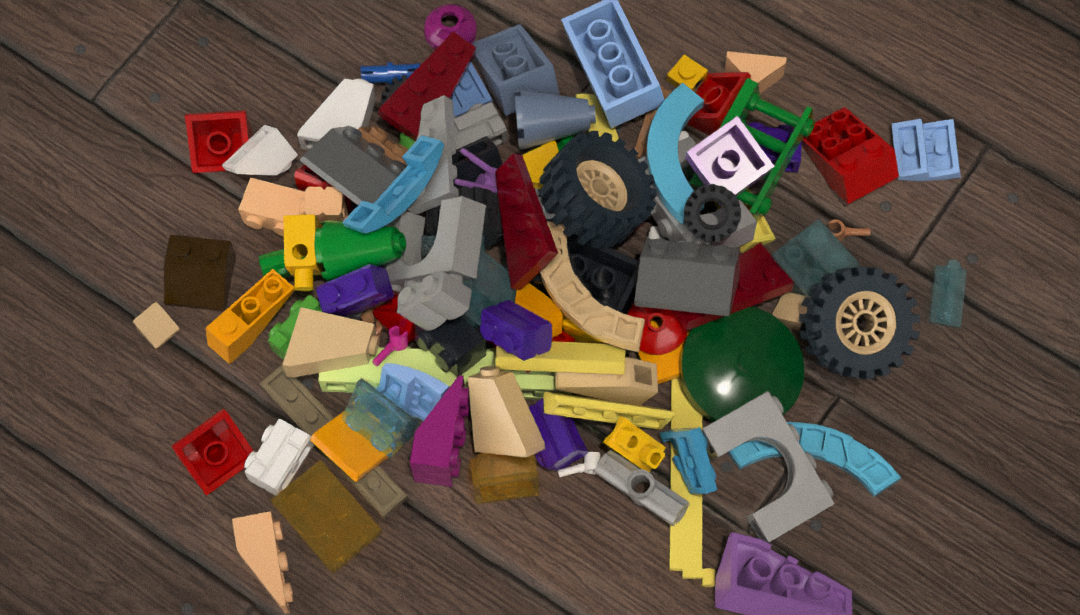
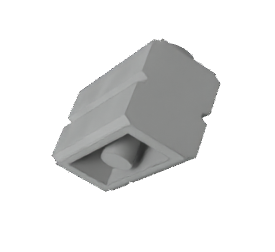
[451,102,508,150]

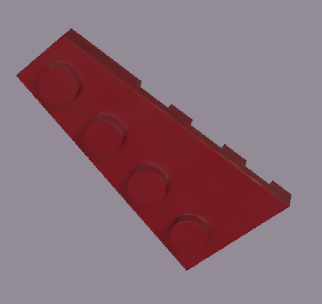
[378,31,476,142]
[671,242,794,330]

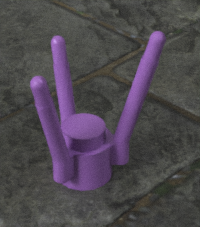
[454,148,498,194]

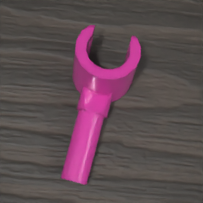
[372,326,408,367]

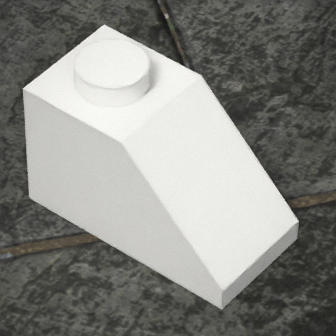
[222,125,298,175]

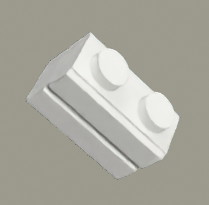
[244,419,314,498]

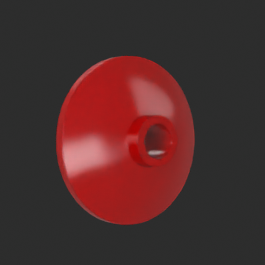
[627,303,688,355]

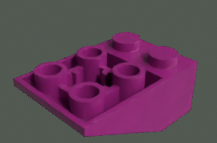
[410,375,470,487]

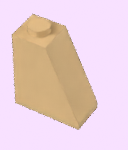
[283,307,380,378]
[468,366,545,457]

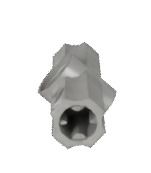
[595,449,690,527]

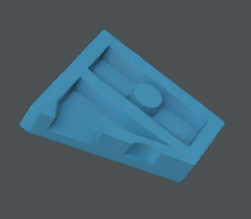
[660,427,717,494]

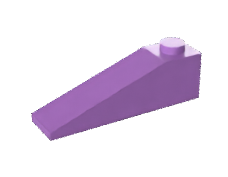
[715,532,852,615]

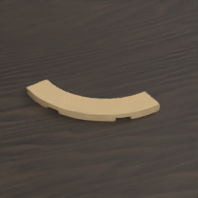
[540,221,645,352]

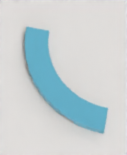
[646,83,705,224]
[727,422,901,497]

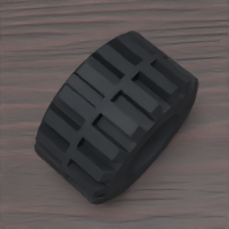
[425,186,503,250]

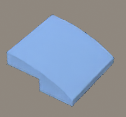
[892,119,961,181]
[377,363,449,421]

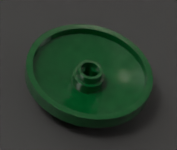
[679,307,804,422]

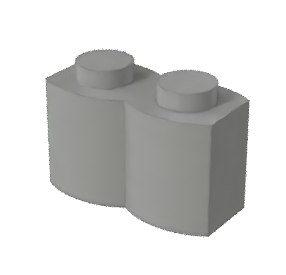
[397,271,472,331]

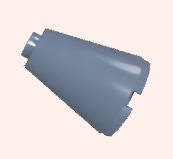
[514,89,596,150]

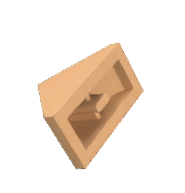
[725,51,787,94]

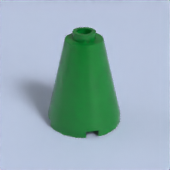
[314,220,406,282]

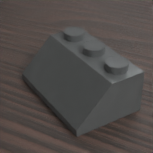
[300,126,407,205]
[635,239,740,316]

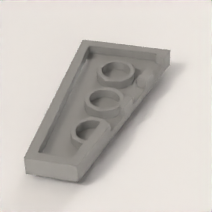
[407,95,459,215]

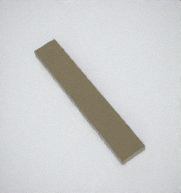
[259,364,408,519]

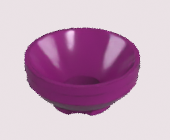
[424,4,477,50]

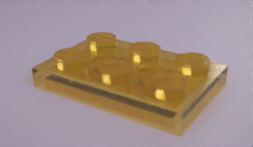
[270,460,383,574]

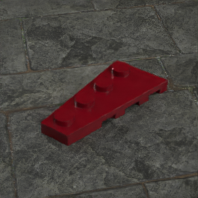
[495,153,558,290]

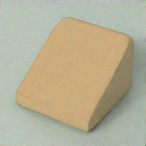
[772,292,809,331]
[133,302,180,350]

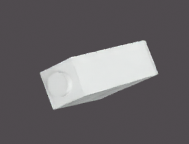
[297,79,376,150]

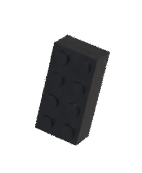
[505,234,640,314]

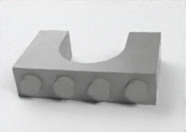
[638,136,757,248]
[378,196,486,295]
[701,391,835,543]

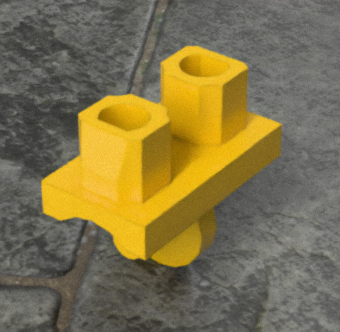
[603,416,666,472]

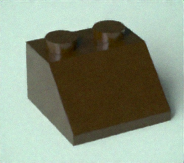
[164,235,236,312]

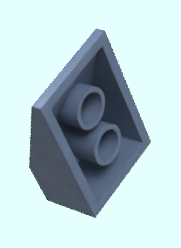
[471,24,560,116]

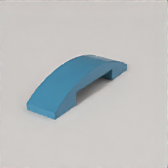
[342,135,444,234]

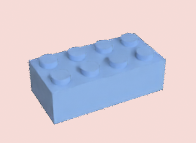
[561,0,664,128]

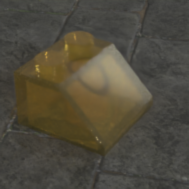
[470,453,539,505]

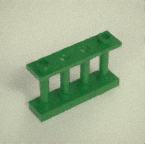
[689,78,816,221]

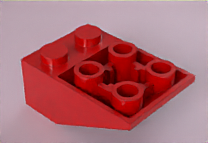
[801,107,899,204]

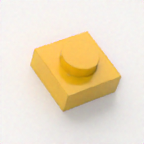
[666,55,708,91]

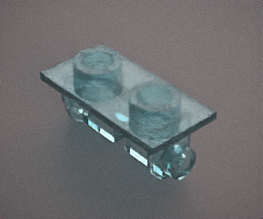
[929,260,967,327]

